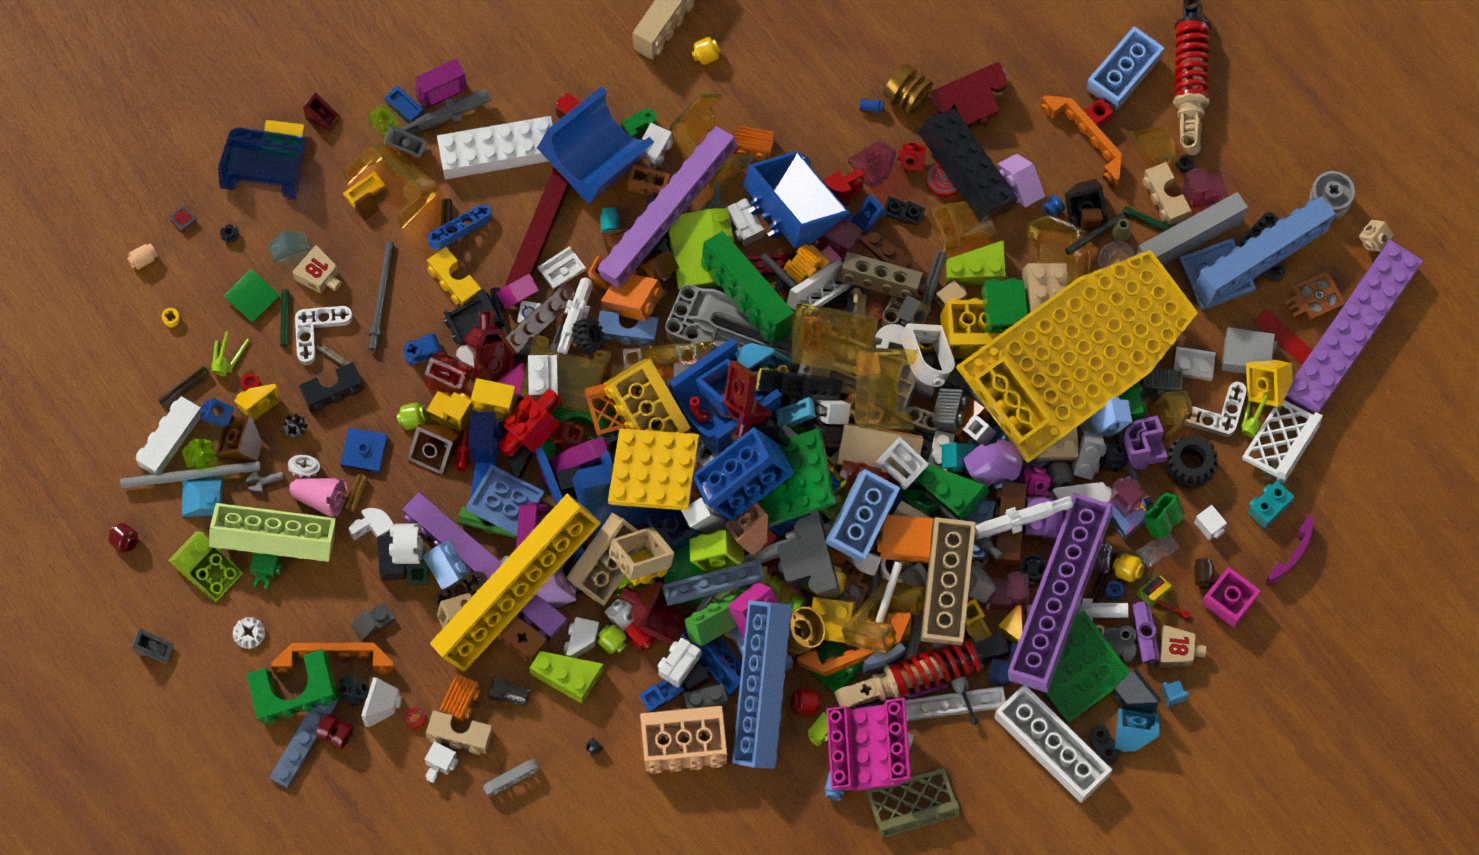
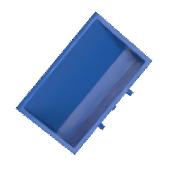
[744,151,850,248]
[572,451,683,537]

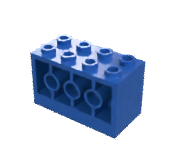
[693,427,794,521]

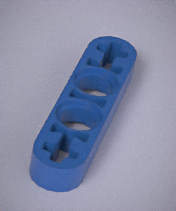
[428,205,492,250]

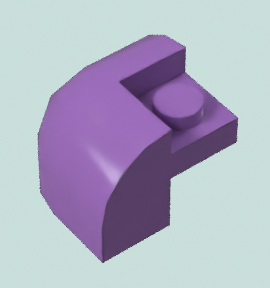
[1124,416,1168,470]
[963,439,1022,488]
[1024,497,1064,540]

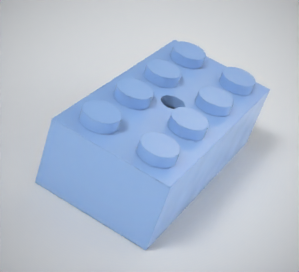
[1086,26,1165,111]
[825,469,900,562]

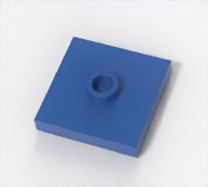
[340,428,388,473]

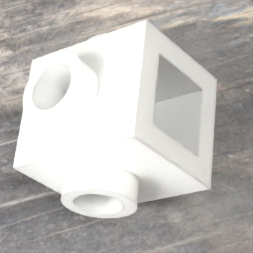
[605,599,633,632]

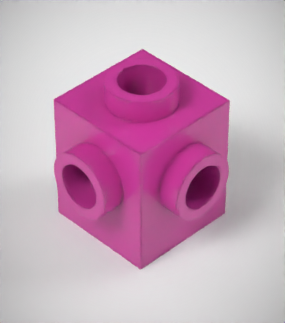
[1018,465,1051,496]

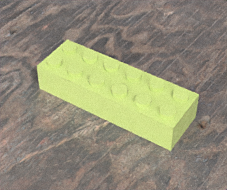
[209,503,336,562]

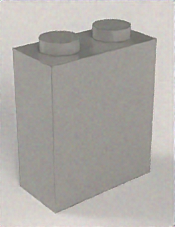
[1221,327,1277,374]

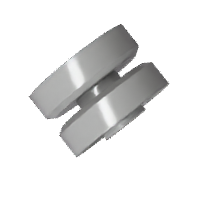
[1309,171,1355,220]

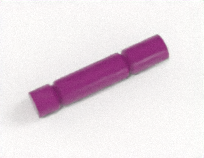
[907,681,948,700]

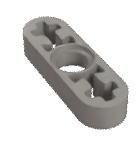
[483,759,540,797]

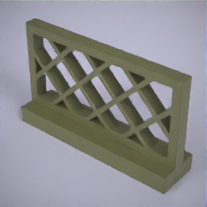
[866,768,959,839]

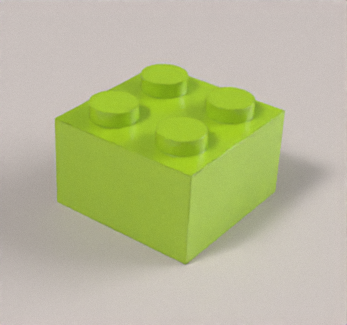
[689,530,745,573]

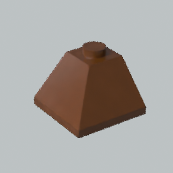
[215,416,262,463]
[407,425,461,475]

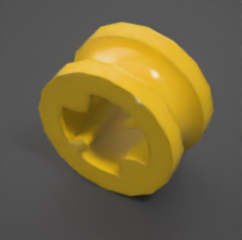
[162,308,180,328]

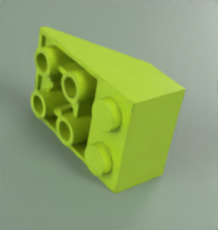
[168,531,243,602]

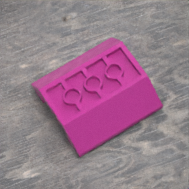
[827,698,911,791]

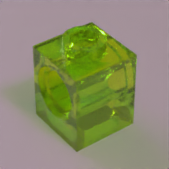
[368,103,399,138]

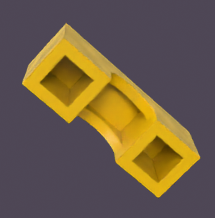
[427,247,481,306]

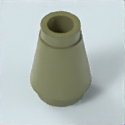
[1112,219,1131,242]

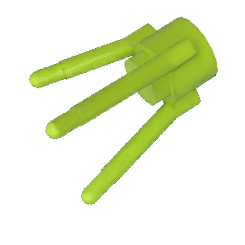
[211,331,250,376]
[1240,395,1282,438]

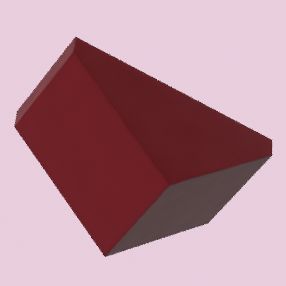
[303,92,340,131]

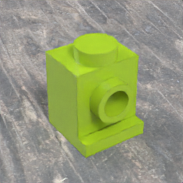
[808,712,828,746]

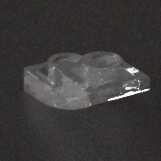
[1136,534,1180,568]

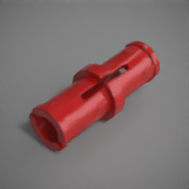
[455,430,473,472]

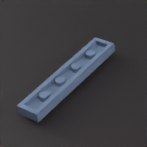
[662,559,765,606]
[269,700,339,789]

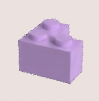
[997,154,1045,207]
[536,564,577,608]

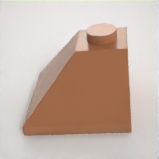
[724,503,768,556]

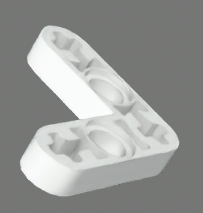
[295,306,353,365]
[1179,382,1247,437]

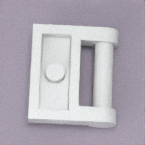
[875,437,929,490]

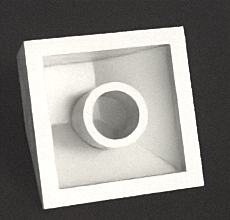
[361,677,402,727]

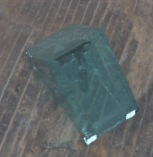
[268,231,311,263]

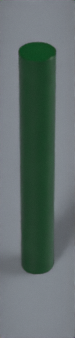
[1123,206,1172,232]
[280,290,289,347]

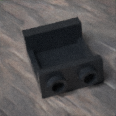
[443,288,505,346]

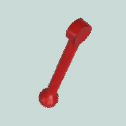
[1151,598,1190,619]

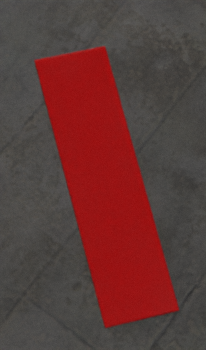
[1253,309,1313,365]

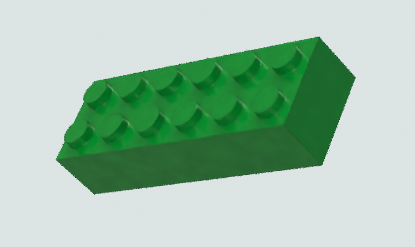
[701,231,795,346]

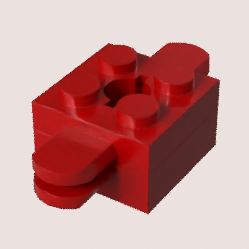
[498,389,561,456]

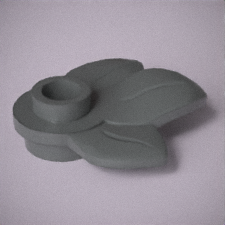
[1103,625,1137,663]

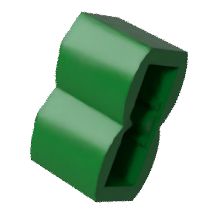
[1144,493,1185,539]

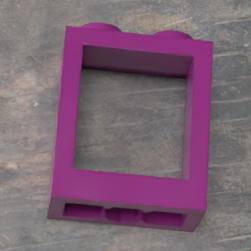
[414,58,467,109]
[516,502,552,549]

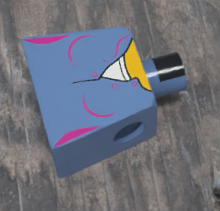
[1107,493,1154,541]

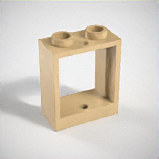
[609,526,674,581]

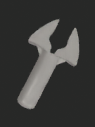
[246,471,284,494]

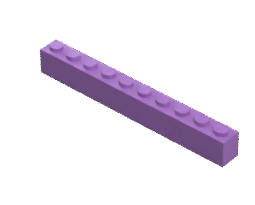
[598,126,737,289]
[402,493,567,642]

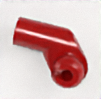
[690,397,710,423]

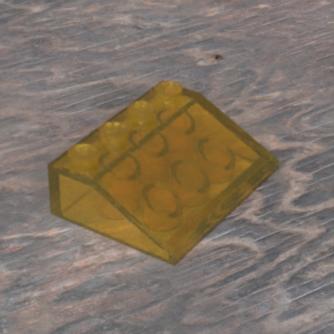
[791,303,878,377]

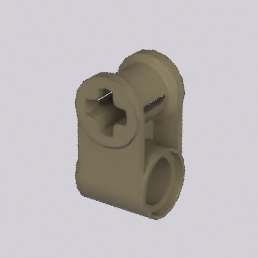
[881,296,905,327]

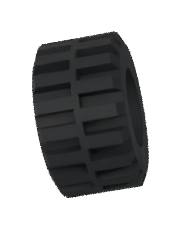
[1165,434,1218,489]

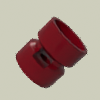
[315,713,354,750]

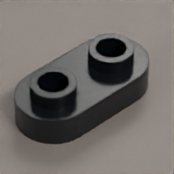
[1089,726,1119,766]

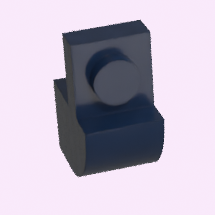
[987,643,1018,686]

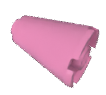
[289,478,347,518]

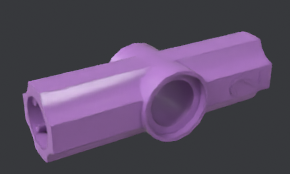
[1132,601,1160,665]

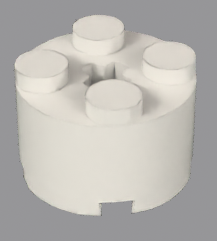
[389,523,423,564]

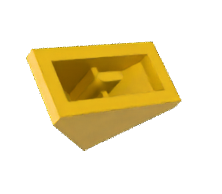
[998,605,1026,644]

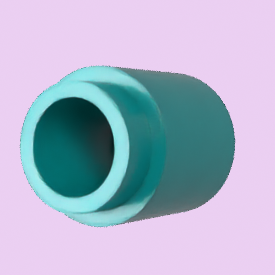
[600,208,620,238]

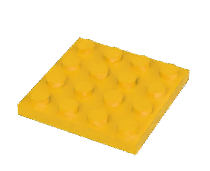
[608,428,700,511]

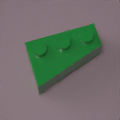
[915,465,990,521]

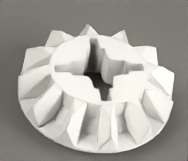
[288,455,320,478]
[233,617,265,649]

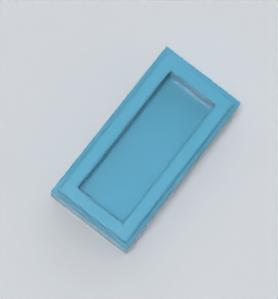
[776,397,815,427]

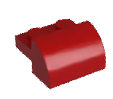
[823,168,864,207]

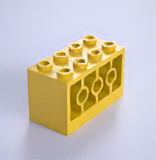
[940,298,1003,359]
[604,359,691,433]

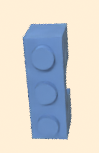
[598,311,659,348]

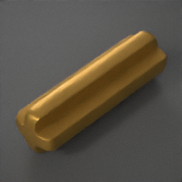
[344,474,367,512]

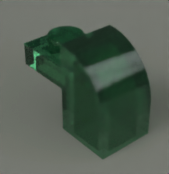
[407,546,430,587]

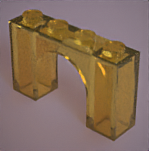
[623,341,715,369]
[841,579,926,653]

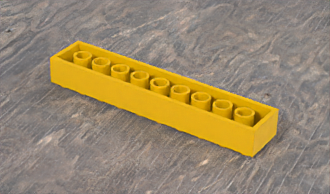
[430,494,601,672]

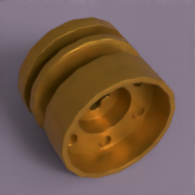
[883,63,933,114]
[787,607,825,656]

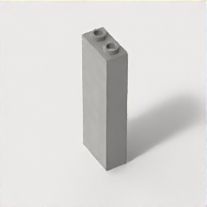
[1136,192,1248,266]

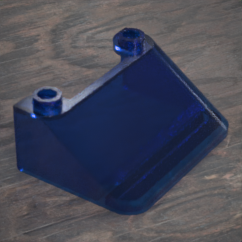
[218,128,305,199]

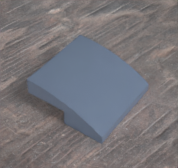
[862,643,905,675]

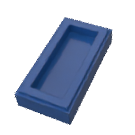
[384,85,425,123]

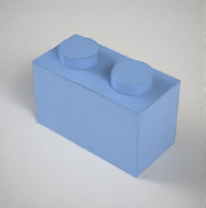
[1091,397,1132,438]
[422,540,469,590]

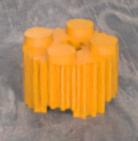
[783,244,830,284]

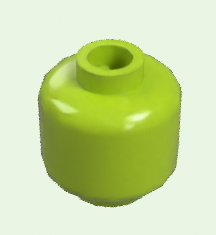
[397,402,428,430]
[597,624,627,654]

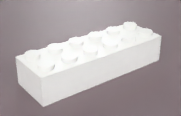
[437,116,552,179]
[994,685,1112,803]

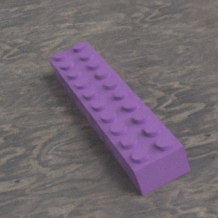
[1285,240,1423,415]
[1008,493,1113,693]

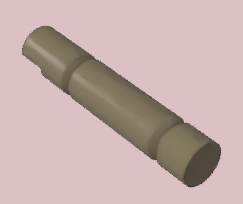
[316,345,351,366]

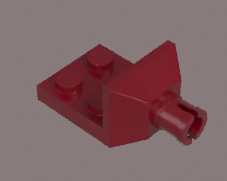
[463,310,514,382]
[723,361,772,438]
[619,582,690,646]

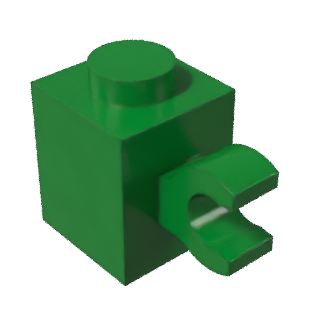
[250,552,282,591]

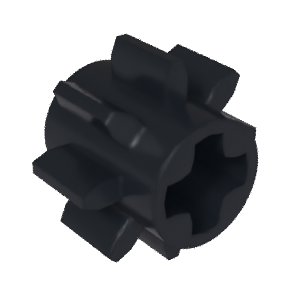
[282,413,308,439]

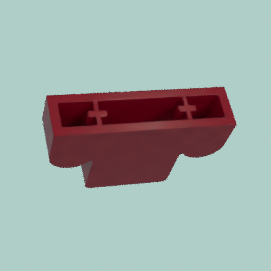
[929,61,1008,128]

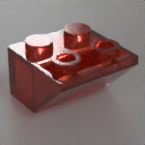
[425,351,474,395]

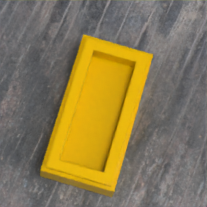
[343,172,386,209]

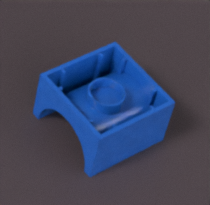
[537,86,654,204]
[669,338,782,457]

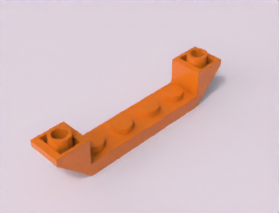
[1041,95,1122,188]
[797,612,911,677]
[271,643,395,675]

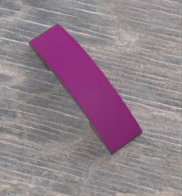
[539,437,611,488]
[1266,514,1313,585]

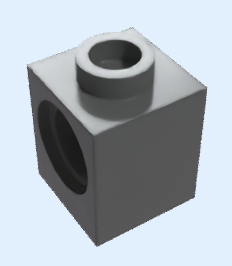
[896,295,931,326]

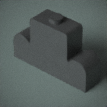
[777,513,841,598]

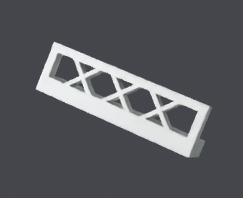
[787,260,852,316]

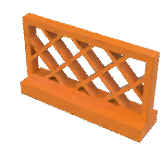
[584,368,664,436]

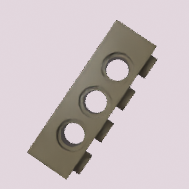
[839,252,922,299]

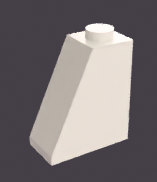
[1051,482,1114,517]

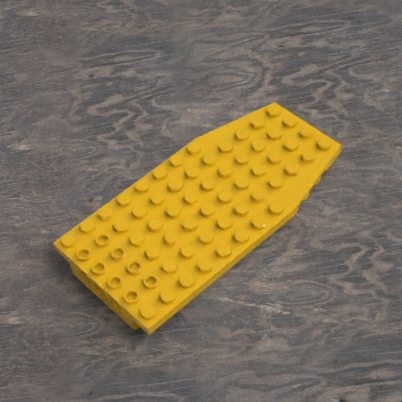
[956,250,1198,463]

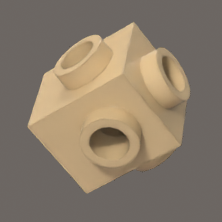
[1359,220,1394,252]

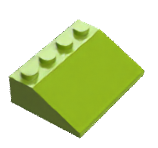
[668,209,734,290]

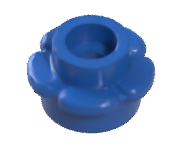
[1104,581,1124,600]

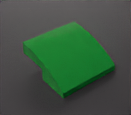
[223,269,280,323]
[806,641,863,694]

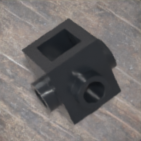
[1099,442,1129,472]
[340,674,370,707]

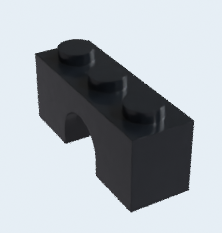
[299,362,364,412]

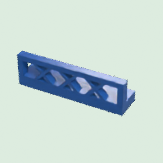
[681,628,742,697]

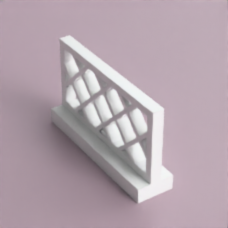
[1242,400,1323,484]

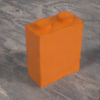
[601,274,664,321]
[877,515,933,563]

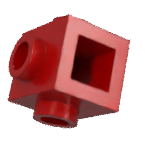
[897,142,926,172]

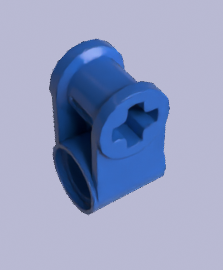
[404,333,443,365]

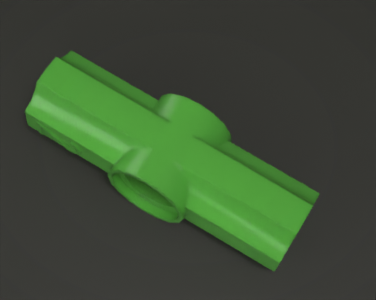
[458,507,517,538]

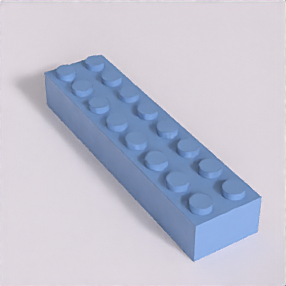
[1194,196,1336,308]
[732,600,791,769]

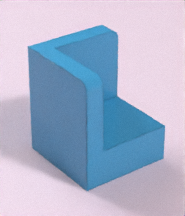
[1160,681,1189,707]

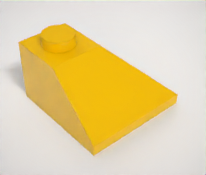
[1246,360,1293,407]
[234,384,282,421]

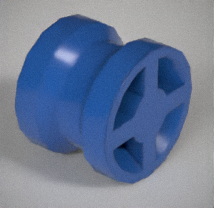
[1041,195,1065,220]

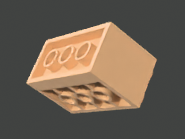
[640,706,727,774]

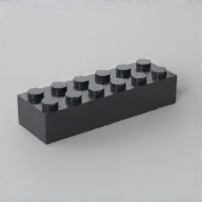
[918,109,1018,222]

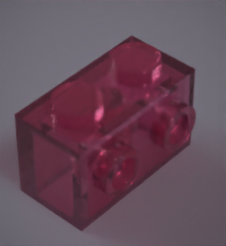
[1110,476,1144,518]

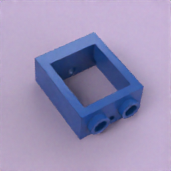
[695,358,758,417]

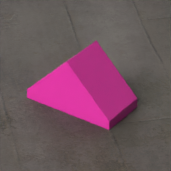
[496,273,539,309]

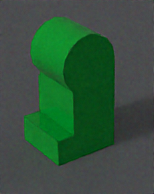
[621,108,656,139]

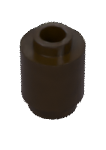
[1194,558,1215,589]

